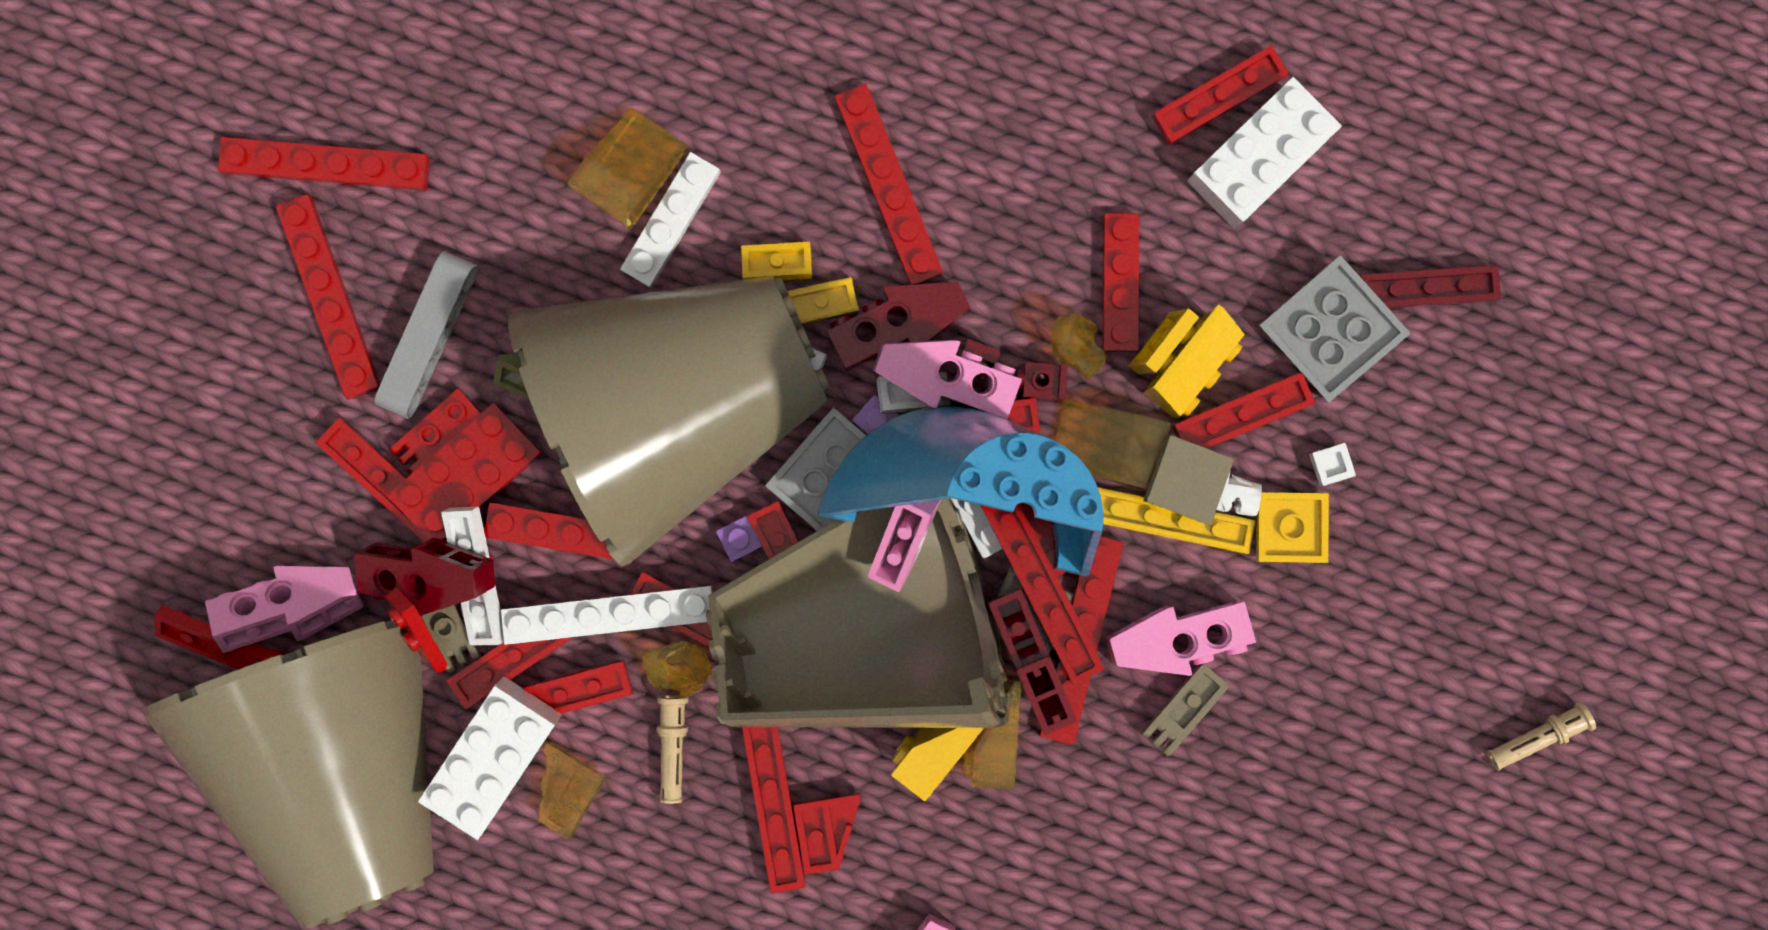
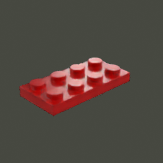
[387,403,541,541]

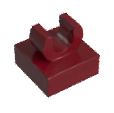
[964,339,1001,381]

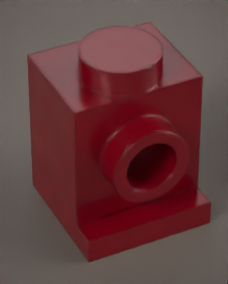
[1016,362,1068,402]

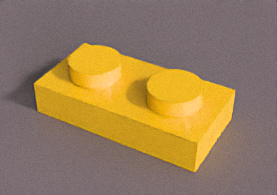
[741,242,813,281]

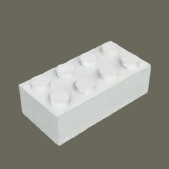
[1187,77,1342,230]
[418,676,562,840]

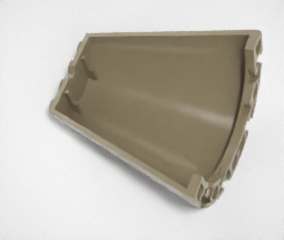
[508,276,830,567]
[706,498,1010,728]
[143,620,434,929]

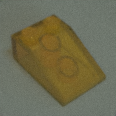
[567,108,689,230]
[1054,400,1171,492]
[962,676,1021,790]

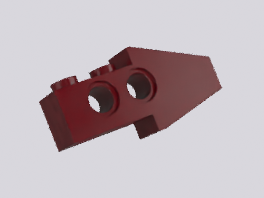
[827,282,970,372]
[354,538,495,616]
[988,588,1077,735]

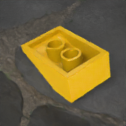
[891,728,984,801]

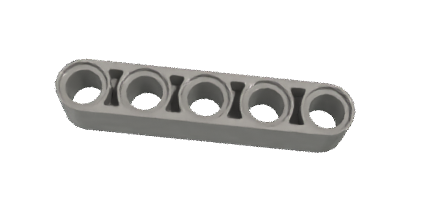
[375,251,478,419]

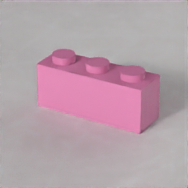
[867,500,941,592]

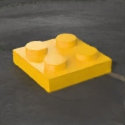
[1128,308,1199,374]
[1256,492,1329,563]

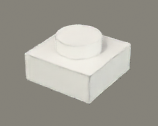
[1309,443,1356,486]

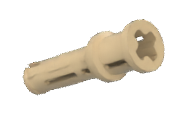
[656,695,688,804]
[1487,701,1596,771]

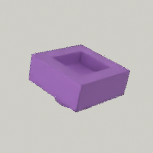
[852,394,899,435]
[716,516,762,562]

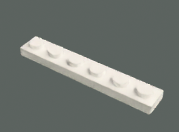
[501,586,713,645]

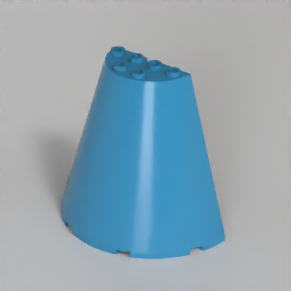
[817,406,1103,576]

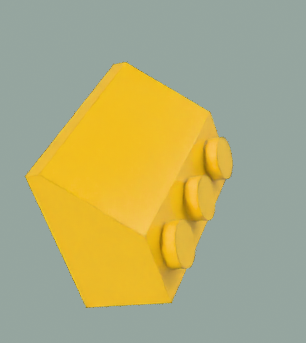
[1142,304,1245,419]

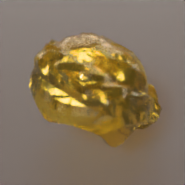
[1050,312,1106,380]
[641,641,712,698]

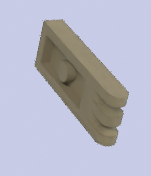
[421,604,481,673]
[1141,664,1230,757]

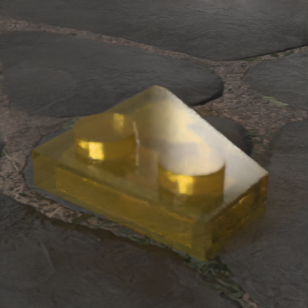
[538,743,606,839]

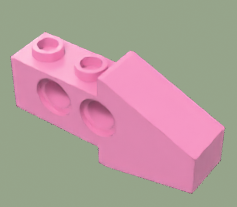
[873,340,1022,419]
[205,566,363,653]
[1105,601,1256,676]

